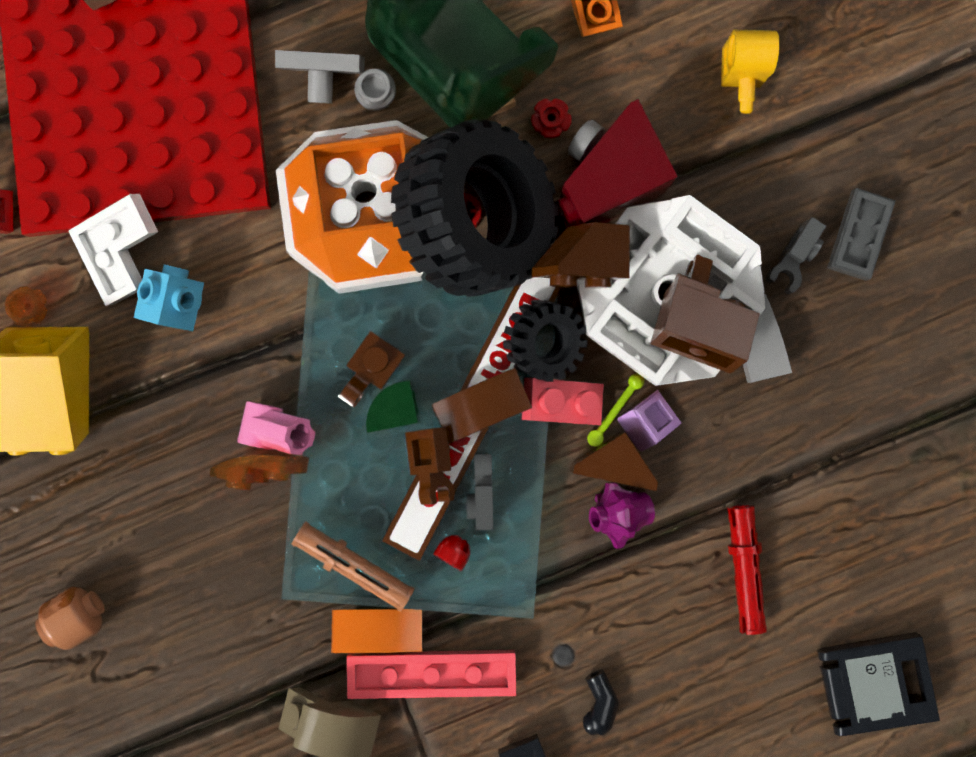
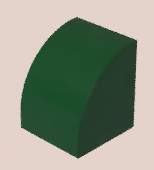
[366,380,421,433]

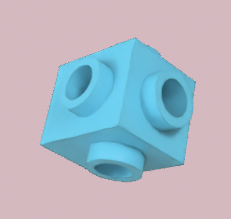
[134,265,204,331]

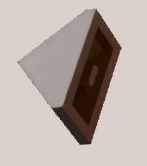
[570,432,658,491]

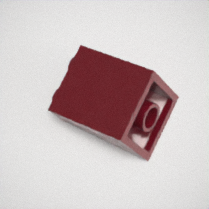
[558,99,678,229]

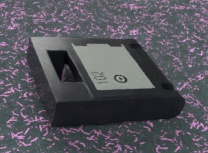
[817,632,940,736]

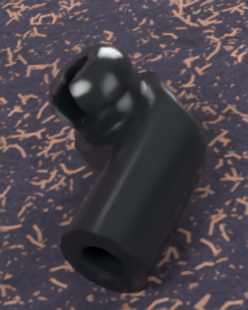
[583,669,619,736]

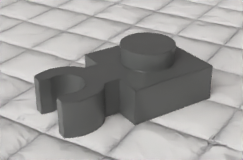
[467,454,493,530]

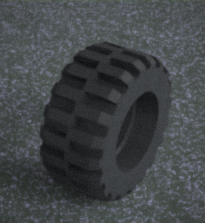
[391,119,559,297]

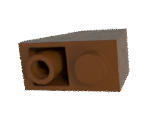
[532,222,630,289]

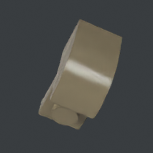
[278,687,381,757]

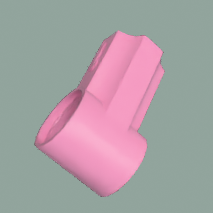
[237,401,315,455]

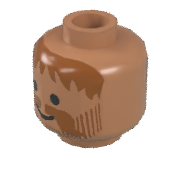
[35,586,105,650]

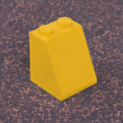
[0,327,89,456]

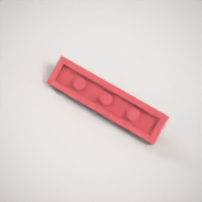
[347,650,516,699]

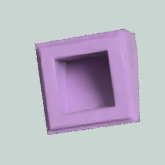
[617,390,681,451]

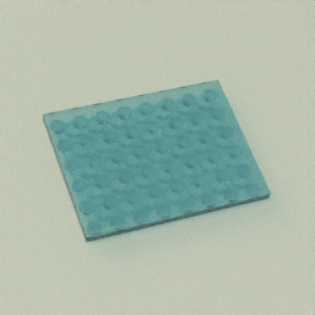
[281,271,558,619]

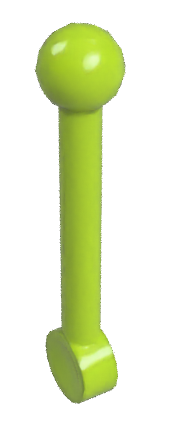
[587,373,645,447]

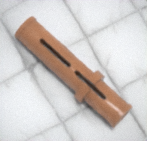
[291,521,415,612]

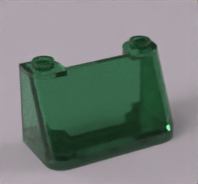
[365,0,559,127]

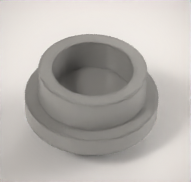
[354,69,396,111]

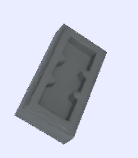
[827,188,896,281]

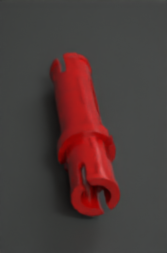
[727,505,767,635]

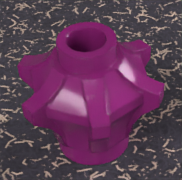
[589,482,655,549]

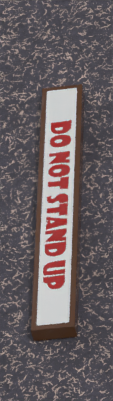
[382,245,562,561]

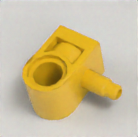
[721,29,779,114]

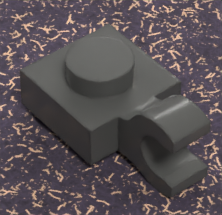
[766,217,826,294]

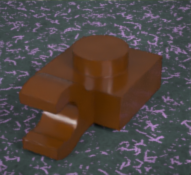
[338,331,406,408]
[405,427,455,505]

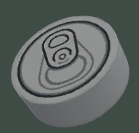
[568,120,605,163]

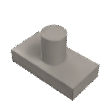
[275,50,365,104]

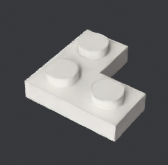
[69,193,158,306]

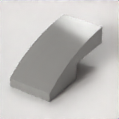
[743,294,792,383]

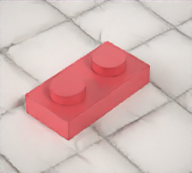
[522,378,604,425]

